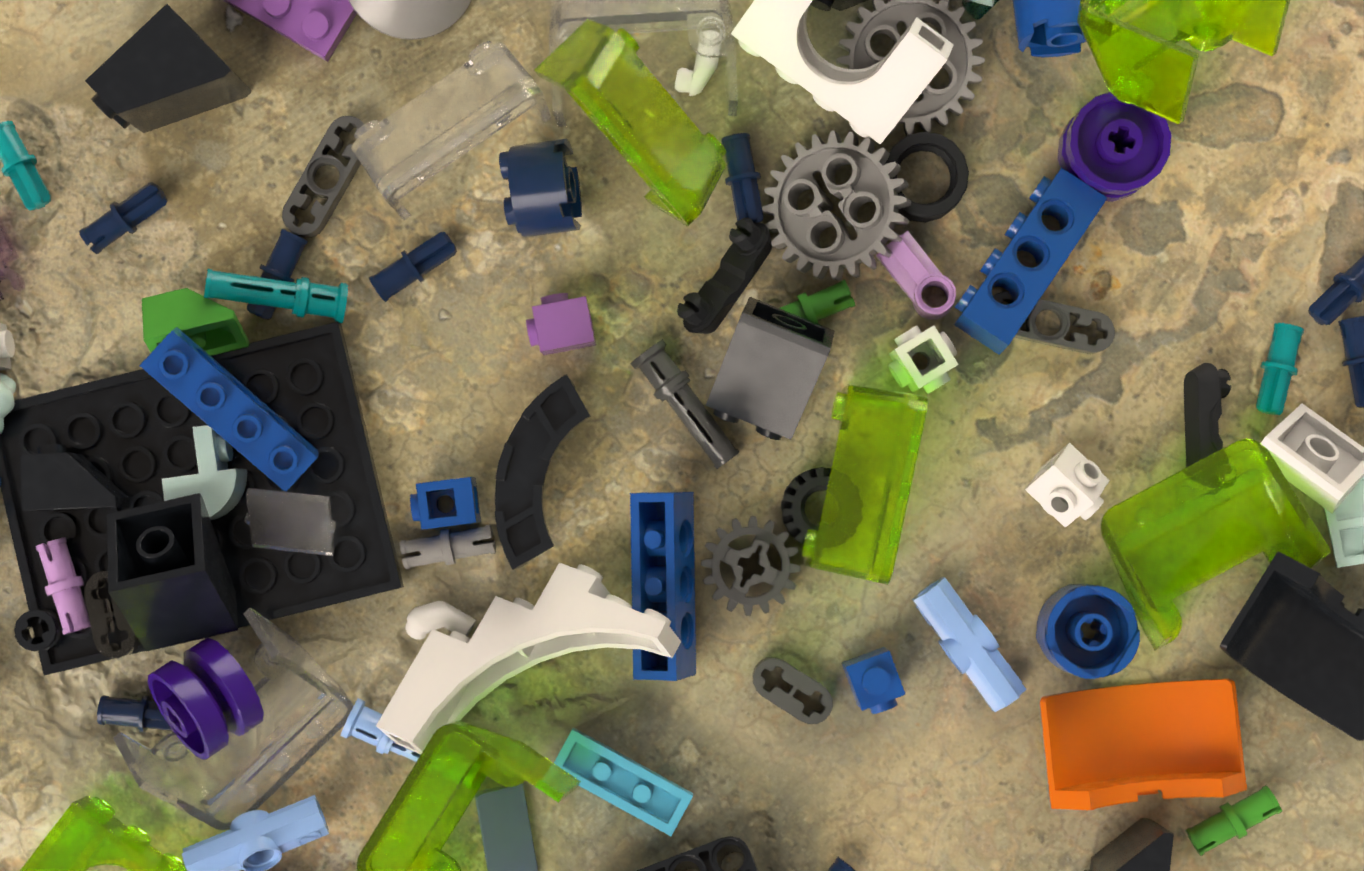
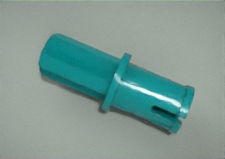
[0,121,51,211]
[1256,323,1304,415]

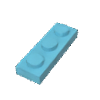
[550,727,693,836]

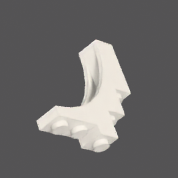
[376,563,681,759]

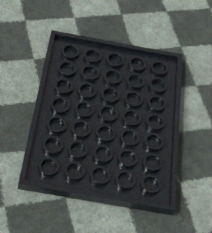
[0,321,404,676]

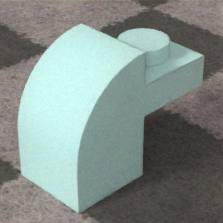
[162,425,247,520]

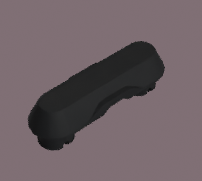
[677,218,772,334]
[1184,363,1234,495]

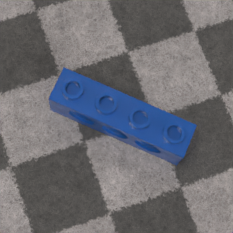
[954,167,1107,355]
[139,327,318,492]
[630,492,696,681]

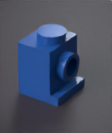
[410,477,481,530]

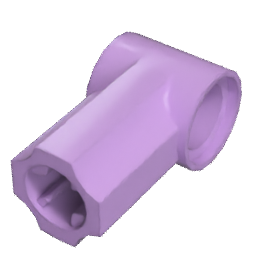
[876,231,956,320]

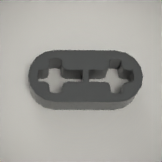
[752,657,833,724]

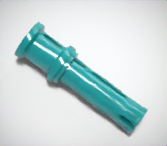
[204,269,348,323]

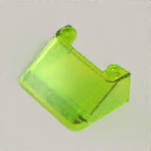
[1100,439,1331,651]

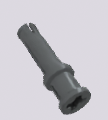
[630,339,739,469]

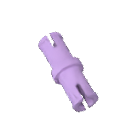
[36,537,93,635]

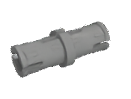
[400,524,496,570]

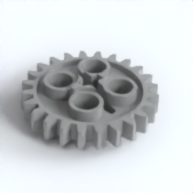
[836,0,985,136]
[762,130,911,281]

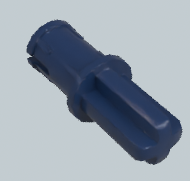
[721,133,763,223]
[79,182,168,254]
[247,229,308,320]
[369,232,457,302]
[1308,255,1364,325]
[1338,316,1364,408]
[97,695,172,733]

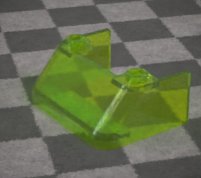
[1077,0,1290,125]
[534,19,727,227]
[802,384,928,585]
[357,721,581,871]

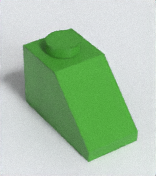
[142,288,249,356]

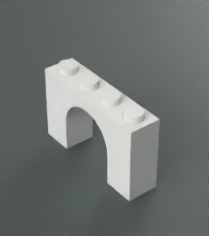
[731,0,954,144]

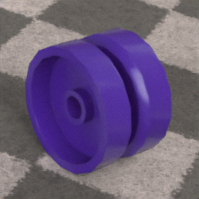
[1058,90,1172,202]
[148,637,264,760]

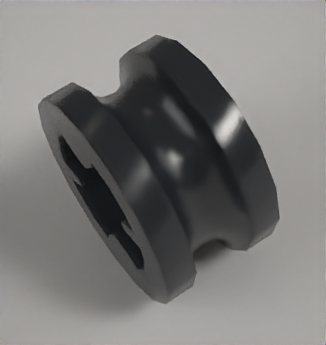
[14,609,63,652]

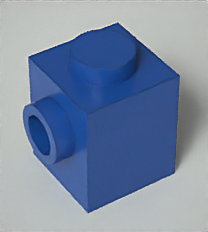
[841,647,906,714]

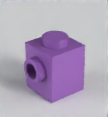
[526,293,596,355]

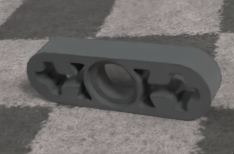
[282,116,371,238]
[993,292,1115,354]

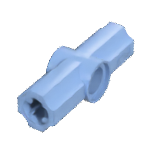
[912,577,1027,712]
[181,795,329,871]

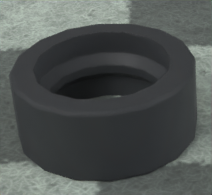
[884,132,969,223]

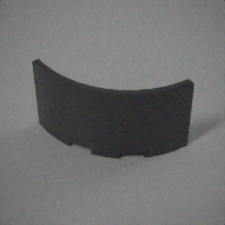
[495,374,591,570]
[1220,551,1364,741]

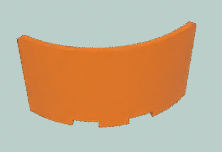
[1040,679,1247,810]

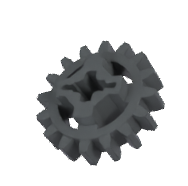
[701,516,801,616]

